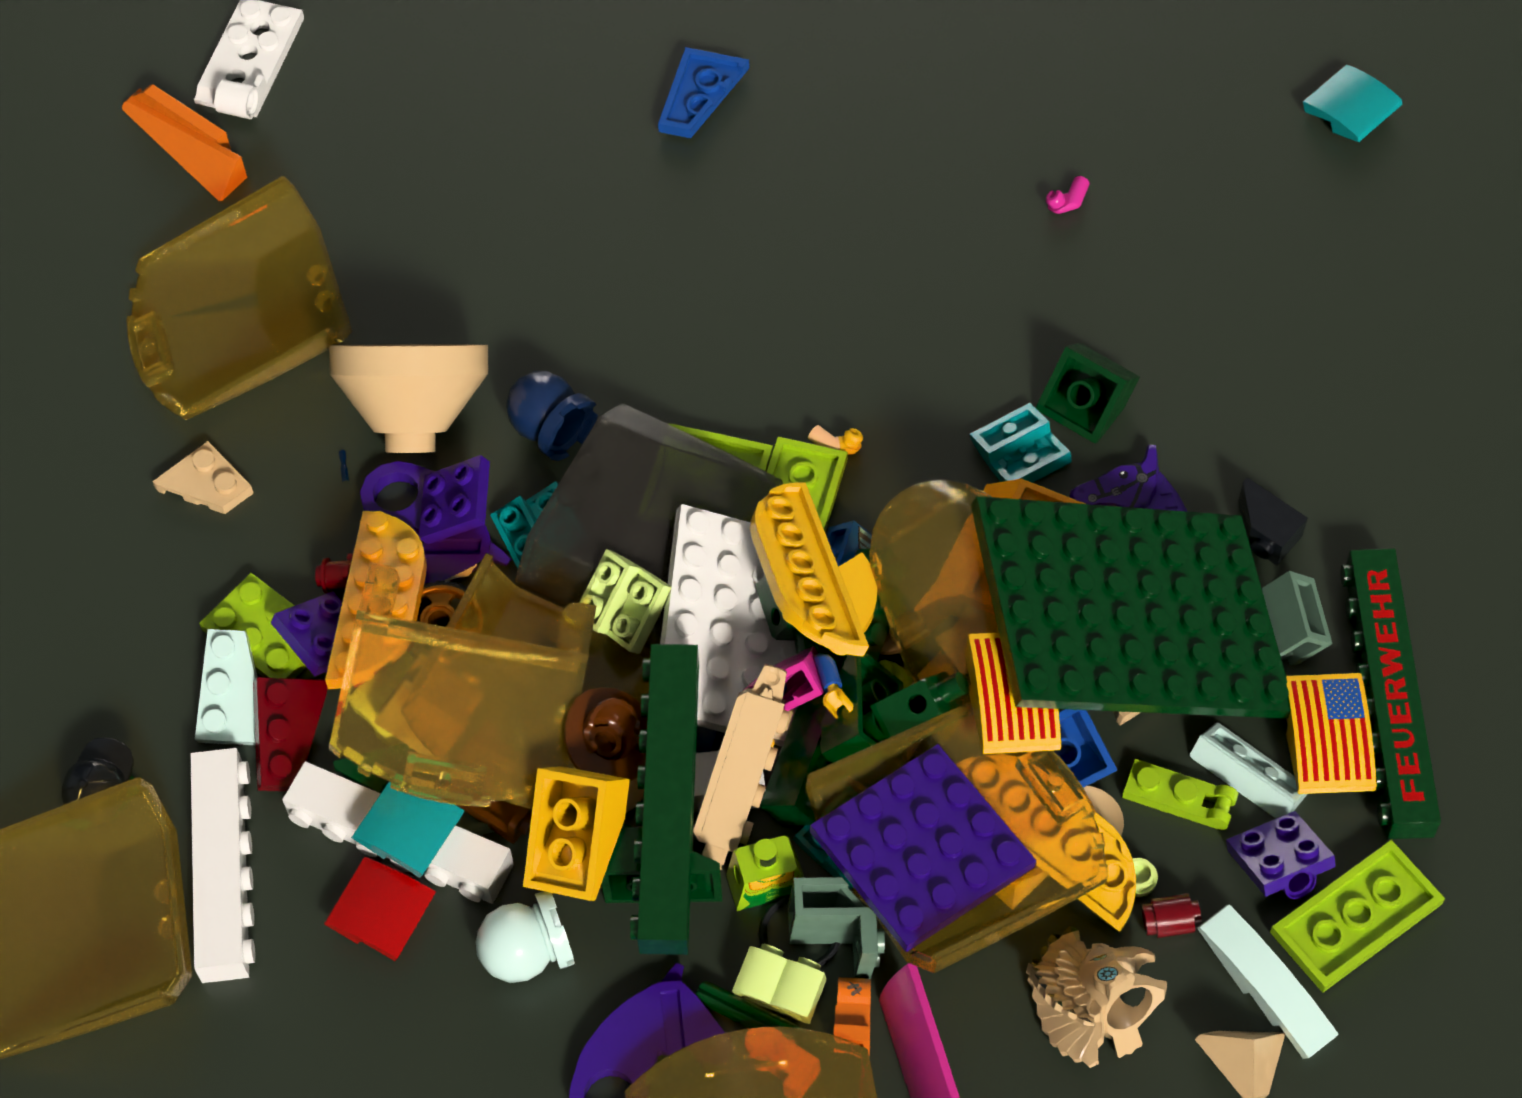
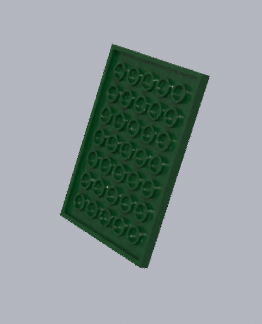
[970,496,1290,719]

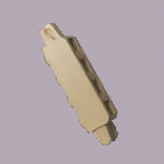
[693,664,790,870]

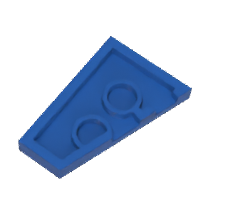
[658,47,750,138]

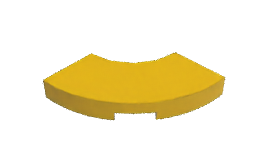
[839,552,877,633]

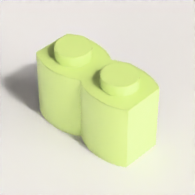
[732,944,827,1024]

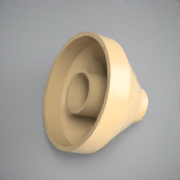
[329,344,488,453]

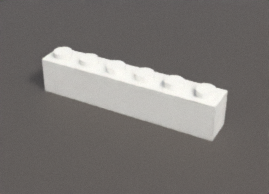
[191,748,256,983]
[282,761,514,904]

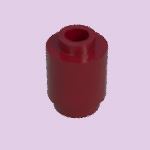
[1141,893,1202,938]

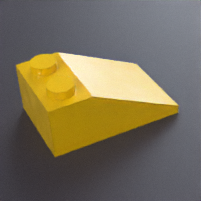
[523,766,630,901]

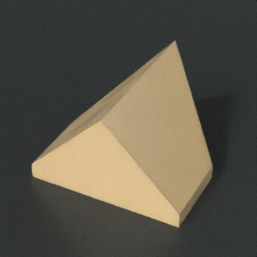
[1195,1031,1285,1098]

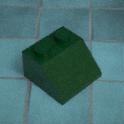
[1035,343,1140,444]

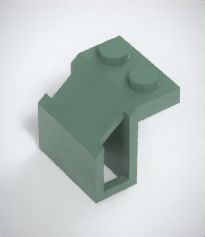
[1262,571,1333,665]
[788,877,885,979]

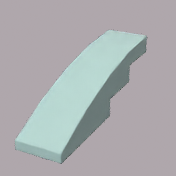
[1197,904,1339,1059]

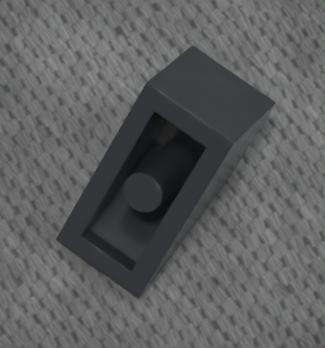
[1238,478,1308,565]

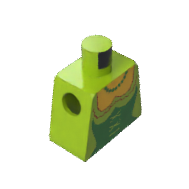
[726,835,805,911]

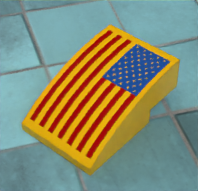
[965,633,1061,754]
[1286,673,1377,794]

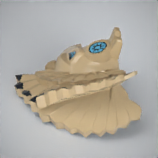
[1026,926,1167,1068]

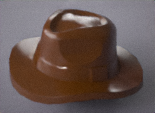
[564,687,648,781]

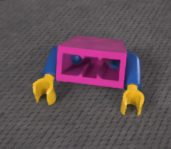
[743,646,854,747]

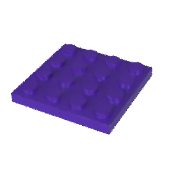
[810,744,1036,952]

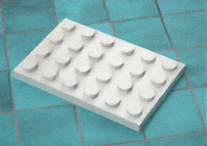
[660,504,798,747]

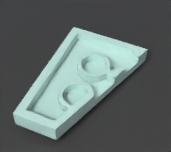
[195,629,257,746]

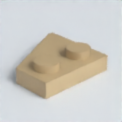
[152,441,254,514]

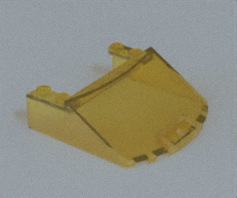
[329,562,597,807]

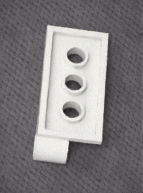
[194,0,304,119]

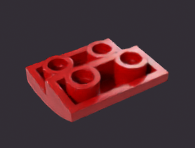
[324,857,436,961]

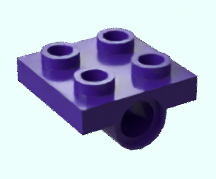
[419,455,490,544]
[271,591,342,676]
[1226,811,1336,899]

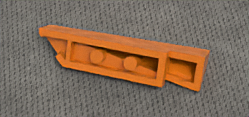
[122,84,247,201]

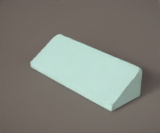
[1190,722,1307,819]

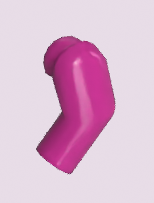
[1045,176,1090,214]

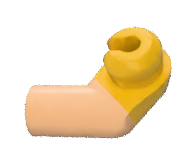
[808,425,863,455]

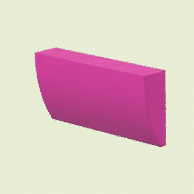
[879,962,960,1098]

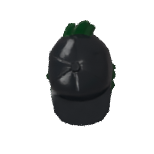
[60,738,140,830]

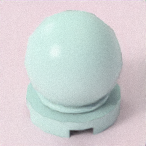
[476,891,575,983]

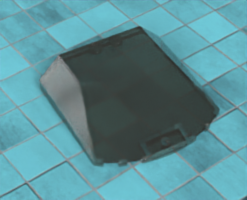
[515,403,783,652]

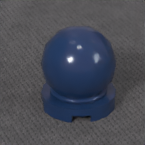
[506,371,598,461]

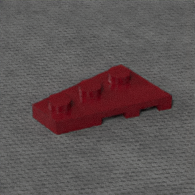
[253,677,328,791]

